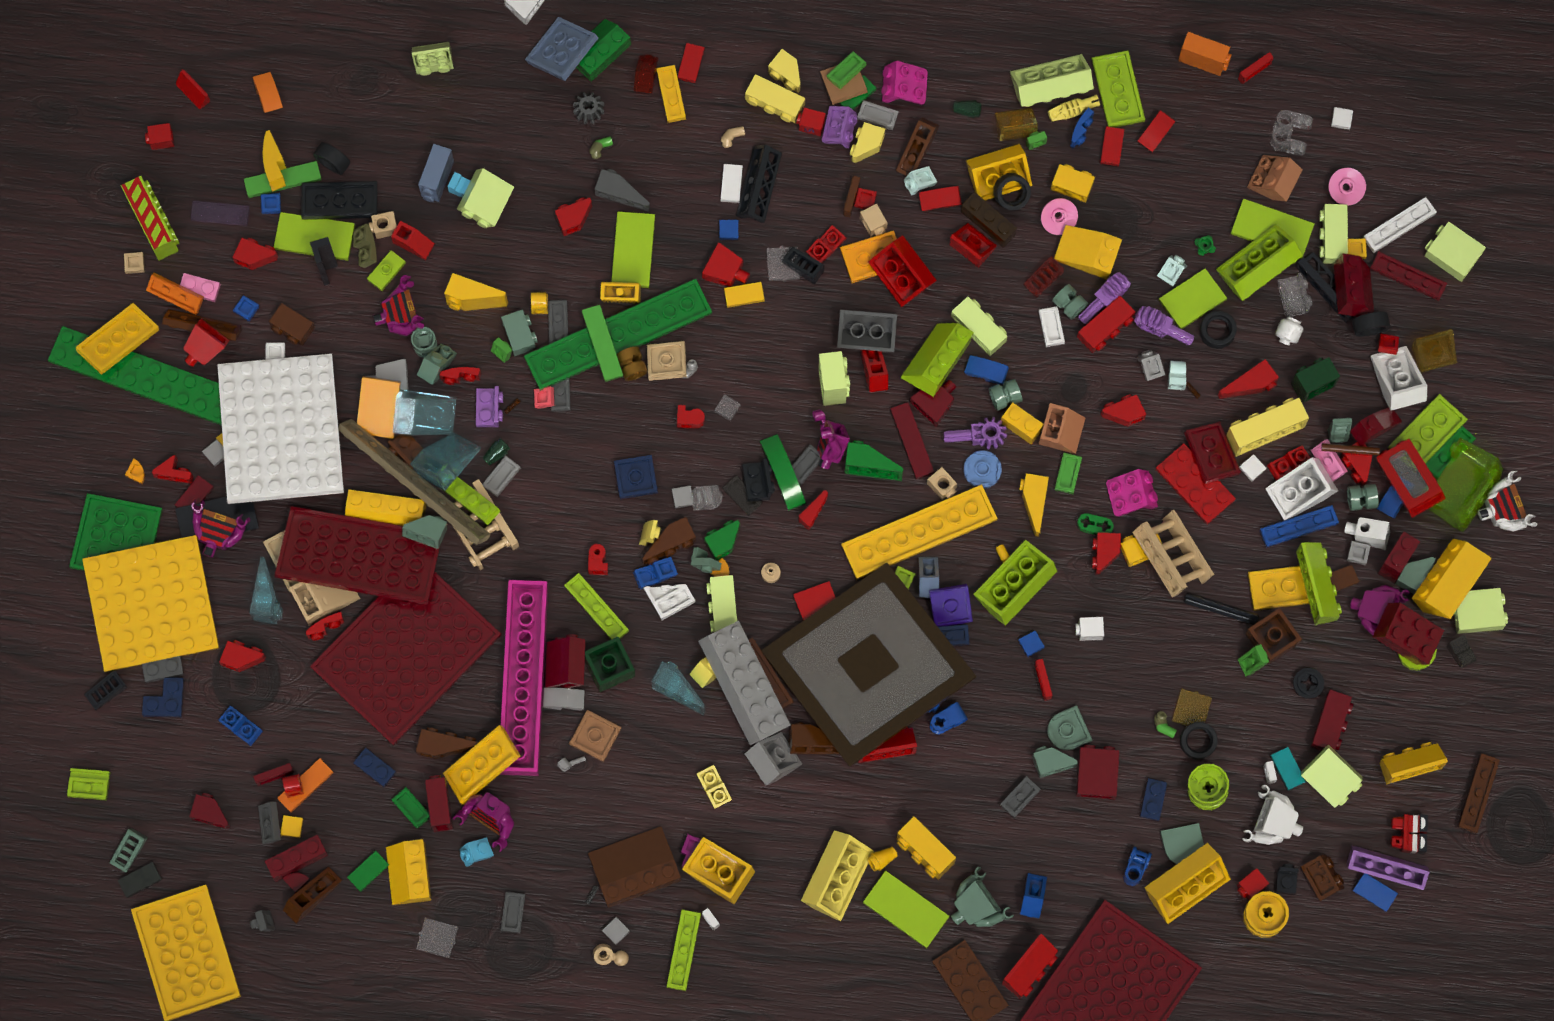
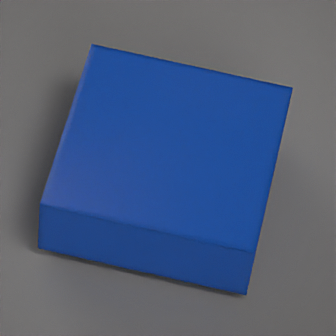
[261,193,281,214]
[719,220,738,240]
[233,295,260,322]
[1018,631,1045,657]

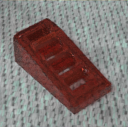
[1023,256,1064,298]

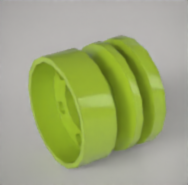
[1188,764,1229,810]

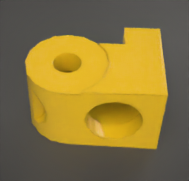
[531,292,548,314]

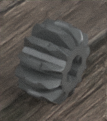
[573,92,605,124]

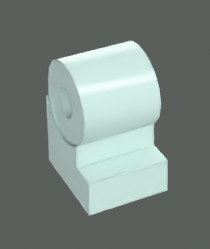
[1168,361,1186,390]

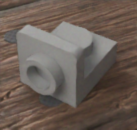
[1137,350,1165,381]

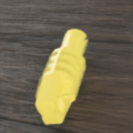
[1048,95,1100,122]

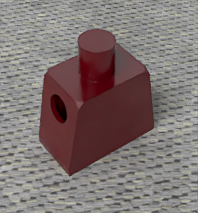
[910,380,956,427]

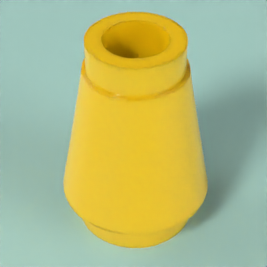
[867,847,898,871]

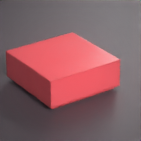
[534,386,554,409]

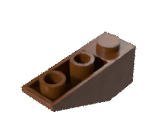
[642,517,696,565]
[416,728,478,759]

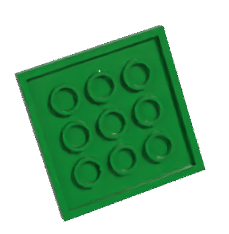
[69,493,163,571]

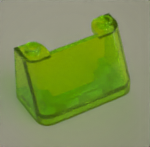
[1419,438,1503,532]

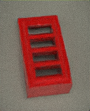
[798,490,828,530]

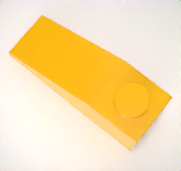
[1019,473,1049,537]

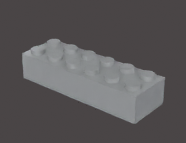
[698,621,790,745]

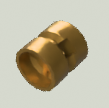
[616,346,648,381]

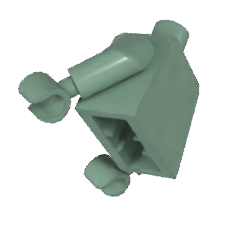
[951,867,1014,927]

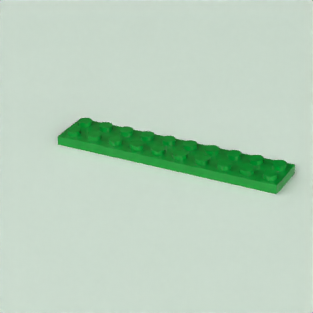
[524,279,712,391]
[48,326,222,426]

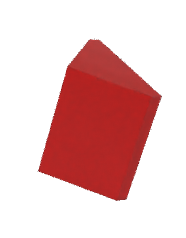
[950,223,997,268]

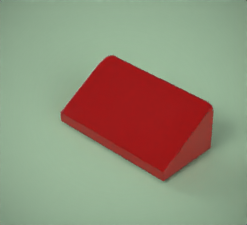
[176,70,210,109]

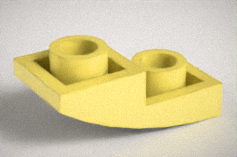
[639,520,661,546]
[696,765,732,809]

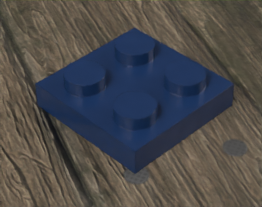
[614,455,658,499]

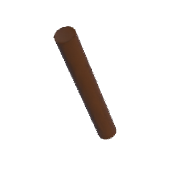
[1321,443,1380,455]

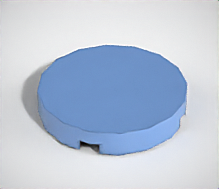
[963,450,1002,489]

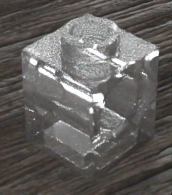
[690,485,722,511]

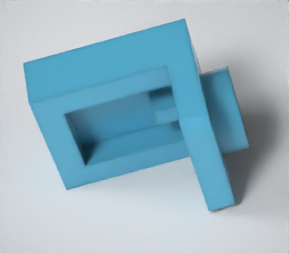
[459,837,494,867]

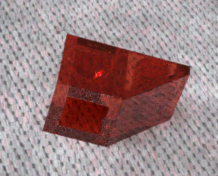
[634,54,658,93]

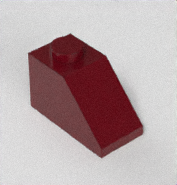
[189,793,230,830]

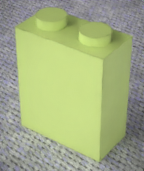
[457,168,514,228]
[1425,222,1486,282]
[1454,588,1508,634]
[1301,745,1363,808]

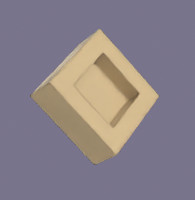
[124,252,145,274]

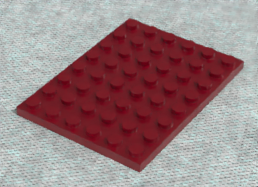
[310,572,501,746]
[1020,900,1202,1021]

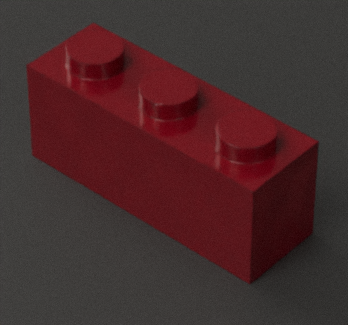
[1310,690,1354,751]
[264,835,328,882]

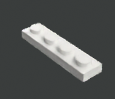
[1363,197,1437,253]

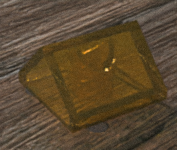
[995,108,1038,141]
[1412,329,1457,373]

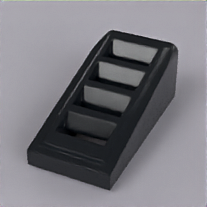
[782,246,824,284]
[84,670,128,710]

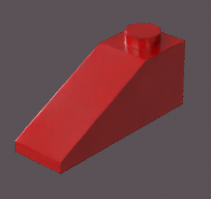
[860,350,888,392]
[1218,359,1279,399]

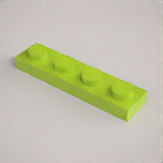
[437,471,501,525]
[564,573,629,639]
[667,910,701,991]

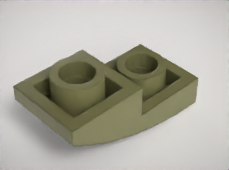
[353,224,377,268]

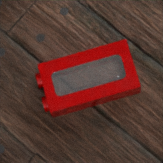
[1376,439,1446,518]

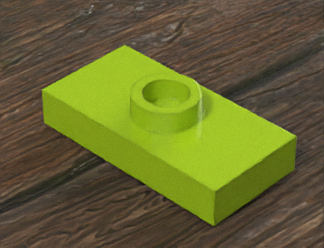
[367,250,406,291]

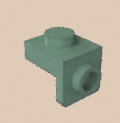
[691,547,722,573]

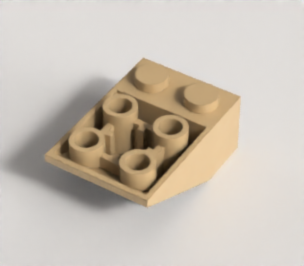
[289,582,360,626]

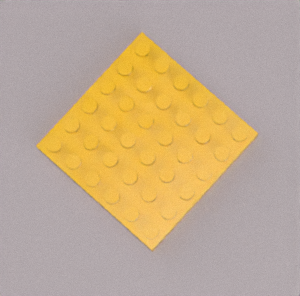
[82,535,219,672]

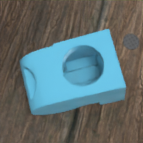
[447,172,471,198]

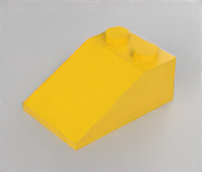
[1053,225,1122,279]
[444,273,508,311]
[682,837,755,904]

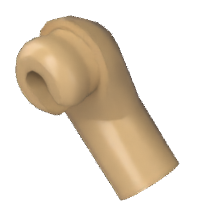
[721,126,745,148]

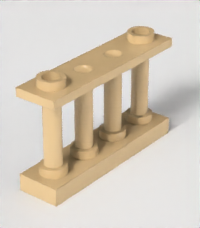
[444,479,519,570]
[1132,510,1214,597]

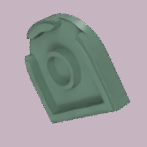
[1047,705,1093,751]
[1160,823,1204,864]

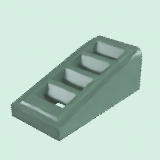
[1328,418,1352,443]
[109,828,148,873]

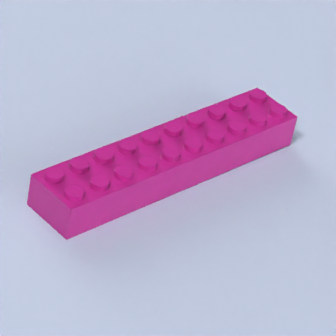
[500,580,548,776]

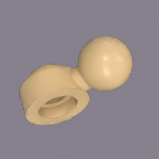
[593,944,629,966]

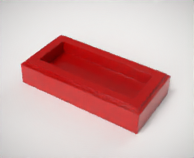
[677,43,705,84]
[1238,52,1273,84]
[1100,126,1124,166]
[1035,659,1053,701]

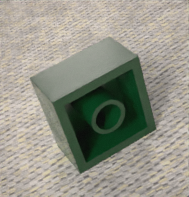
[1291,357,1340,403]
[585,636,635,692]

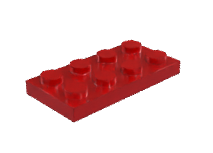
[1155,444,1236,525]

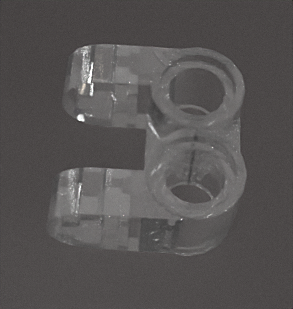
[1270,110,1313,156]

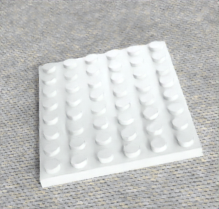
[217,354,344,504]

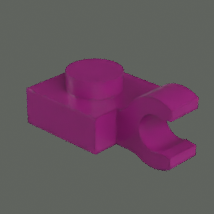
[681,834,701,868]

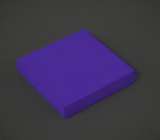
[929,584,973,627]

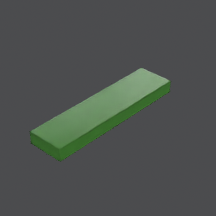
[244,161,322,198]
[582,305,623,382]

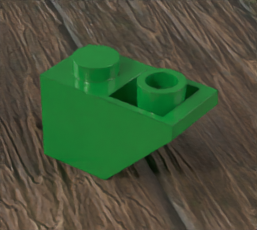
[704,520,740,561]

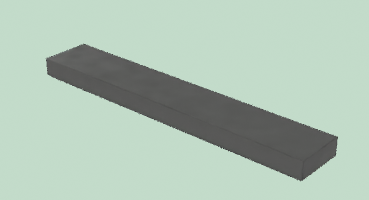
[548,300,571,412]

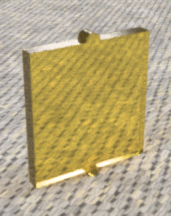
[1172,689,1212,730]

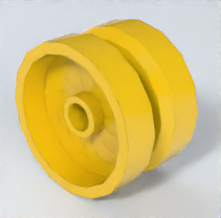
[1243,891,1289,938]

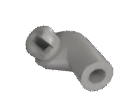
[683,359,698,378]

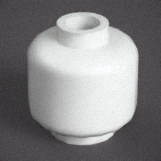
[1275,316,1303,346]

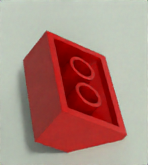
[868,235,937,307]
[858,726,917,763]
[1002,934,1058,999]

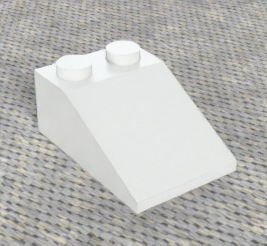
[1371,346,1427,410]
[1265,457,1338,521]

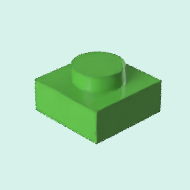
[1026,131,1047,150]
[491,337,512,363]

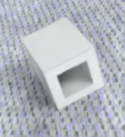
[1075,617,1104,641]

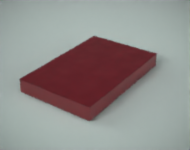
[1184,422,1241,484]

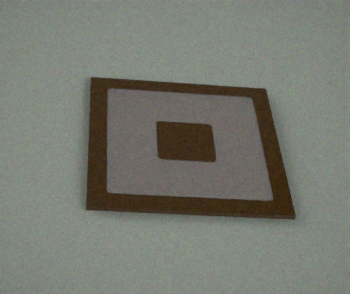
[761,563,977,767]

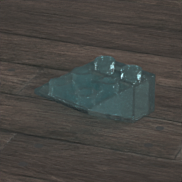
[410,433,481,491]

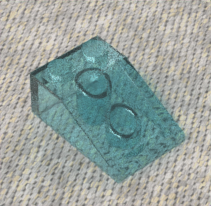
[393,389,456,435]
[249,557,283,625]
[651,661,705,716]

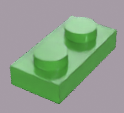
[1238,644,1269,677]

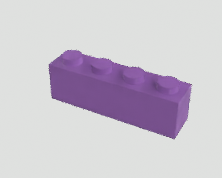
[1346,845,1430,890]

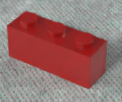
[1077,296,1135,353]

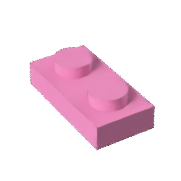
[180,273,221,302]
[1311,439,1348,482]

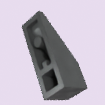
[595,169,650,212]

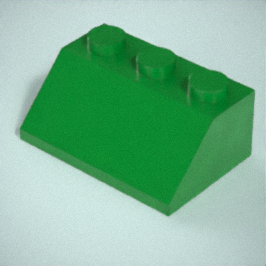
[576,19,631,82]

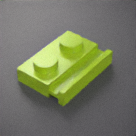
[67,768,110,800]

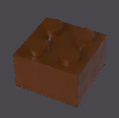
[1246,608,1302,665]

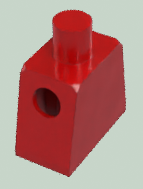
[702,242,750,287]
[183,319,230,367]

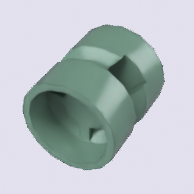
[1052,284,1088,320]
[411,327,438,358]
[989,379,1023,411]
[1347,484,1378,511]

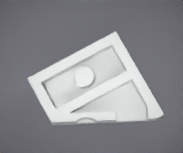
[644,584,695,621]

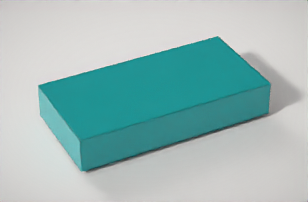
[1270,747,1306,791]

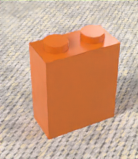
[1178,32,1232,76]

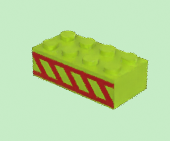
[120,176,180,261]

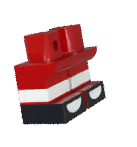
[1390,814,1428,855]

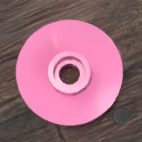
[1328,168,1366,206]
[1041,198,1078,235]

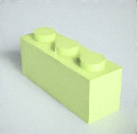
[1319,204,1348,264]
[951,297,1007,356]
[706,575,737,632]

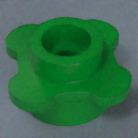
[1194,235,1216,256]

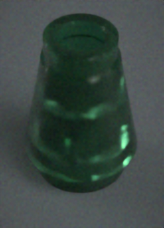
[953,100,982,119]
[482,438,511,466]

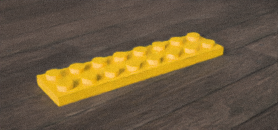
[841,485,997,580]

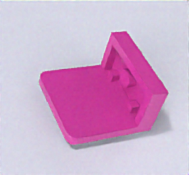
[881,61,928,105]
[1106,469,1158,517]

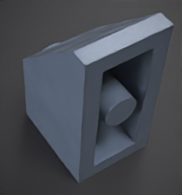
[919,557,939,598]

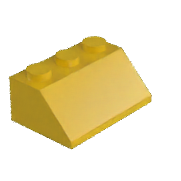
[966,144,1032,200]
[1379,742,1448,785]
[386,839,431,906]

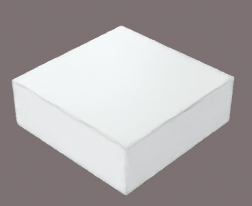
[1331,107,1353,130]
[265,343,286,360]
[1239,454,1266,482]
[1263,761,1277,784]
[702,908,720,930]

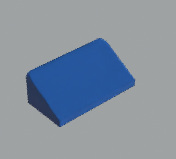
[1353,873,1398,912]

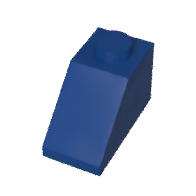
[1020,873,1047,918]

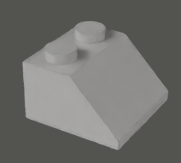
[745,732,802,786]

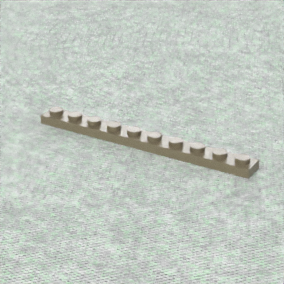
[338,419,491,545]

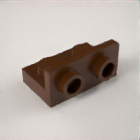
[387,430,431,472]
[1301,854,1344,901]

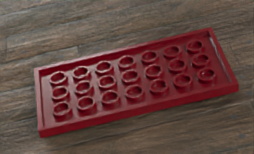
[275,506,441,605]

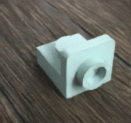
[904,166,937,195]
[1157,255,1187,286]

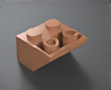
[1247,155,1303,202]
[1039,403,1085,454]

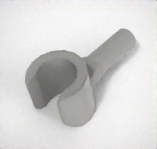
[557,756,586,772]

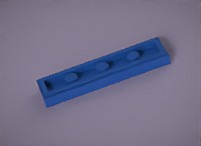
[1260,505,1339,548]

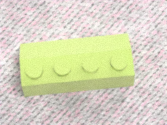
[1010,54,1094,107]

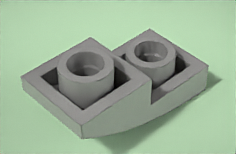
[542,688,585,711]

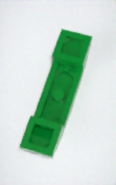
[760,434,806,511]

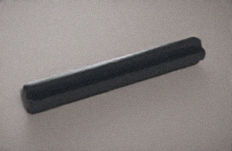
[1184,593,1259,625]

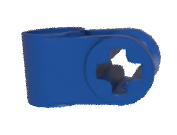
[930,702,968,735]
[1123,846,1152,886]

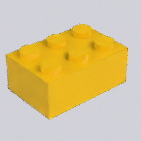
[896,817,956,880]

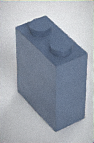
[418,144,454,202]

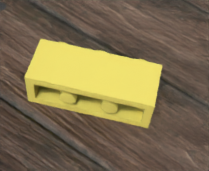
[745,74,805,123]

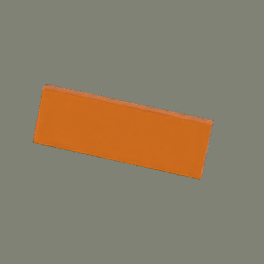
[146,273,204,315]
[277,758,334,813]

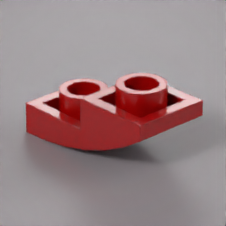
[1138,110,1175,152]
[919,186,962,212]
[806,225,847,263]
[440,367,481,385]
[1267,445,1310,481]
[306,612,345,641]

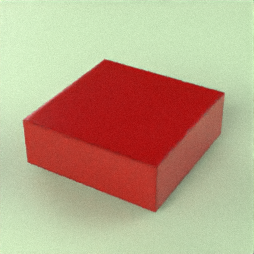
[854,188,877,209]
[1378,333,1399,355]

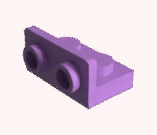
[822,106,857,148]
[476,386,503,427]

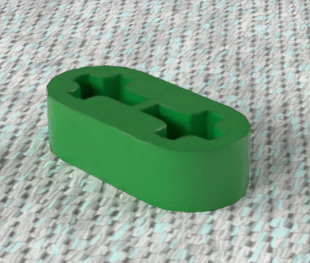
[1077,514,1114,535]

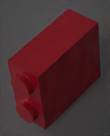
[1378,531,1420,583]
[545,634,585,688]
[1076,745,1119,800]
[425,775,453,832]

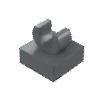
[250,910,275,932]

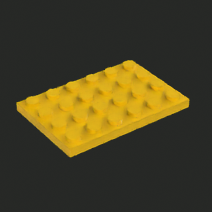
[131,885,241,1021]

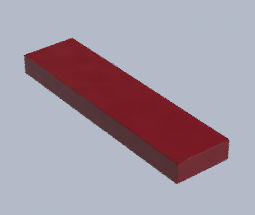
[1370,251,1447,301]
[890,402,934,479]

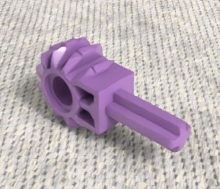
[1078,272,1131,324]
[1134,306,1194,345]
[944,417,1007,450]

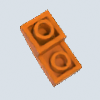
[252,72,283,113]

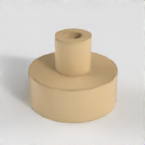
[761,563,781,583]

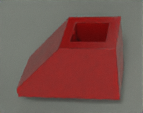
[555,198,592,236]
[391,221,435,260]
[232,238,278,270]
[1101,394,1146,427]
[1340,442,1372,487]
[1092,533,1121,574]
[219,640,266,672]

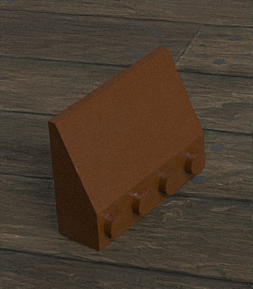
[588,826,681,908]

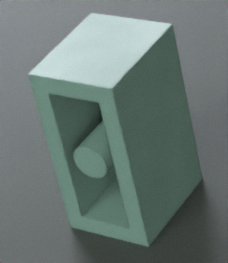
[501,310,538,357]

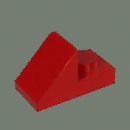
[152,455,194,484]

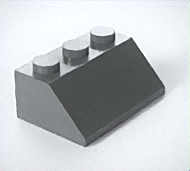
[837,310,897,352]

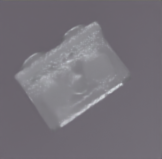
[1277,273,1312,317]

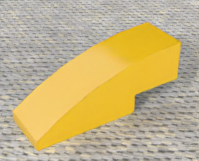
[263,130,286,192]

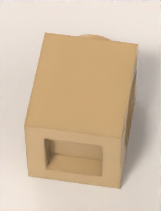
[860,204,887,237]
[369,211,397,239]
[927,467,957,500]

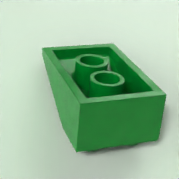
[845,441,903,481]

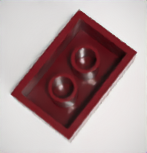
[1373,603,1444,665]

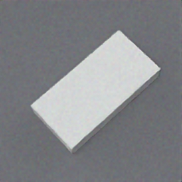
[721,164,743,203]
[1038,306,1065,347]

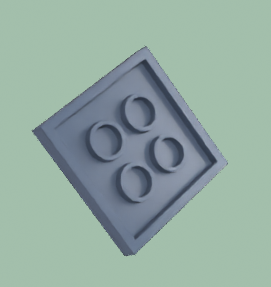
[525,17,598,81]

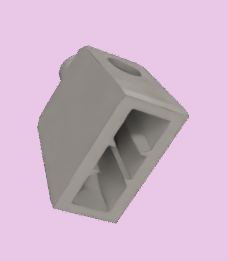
[365,359,409,399]

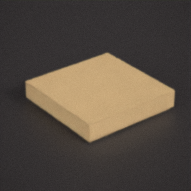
[647,341,687,381]

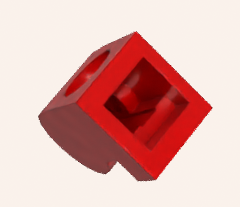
[677,405,705,429]
[588,544,608,575]
[282,774,304,798]

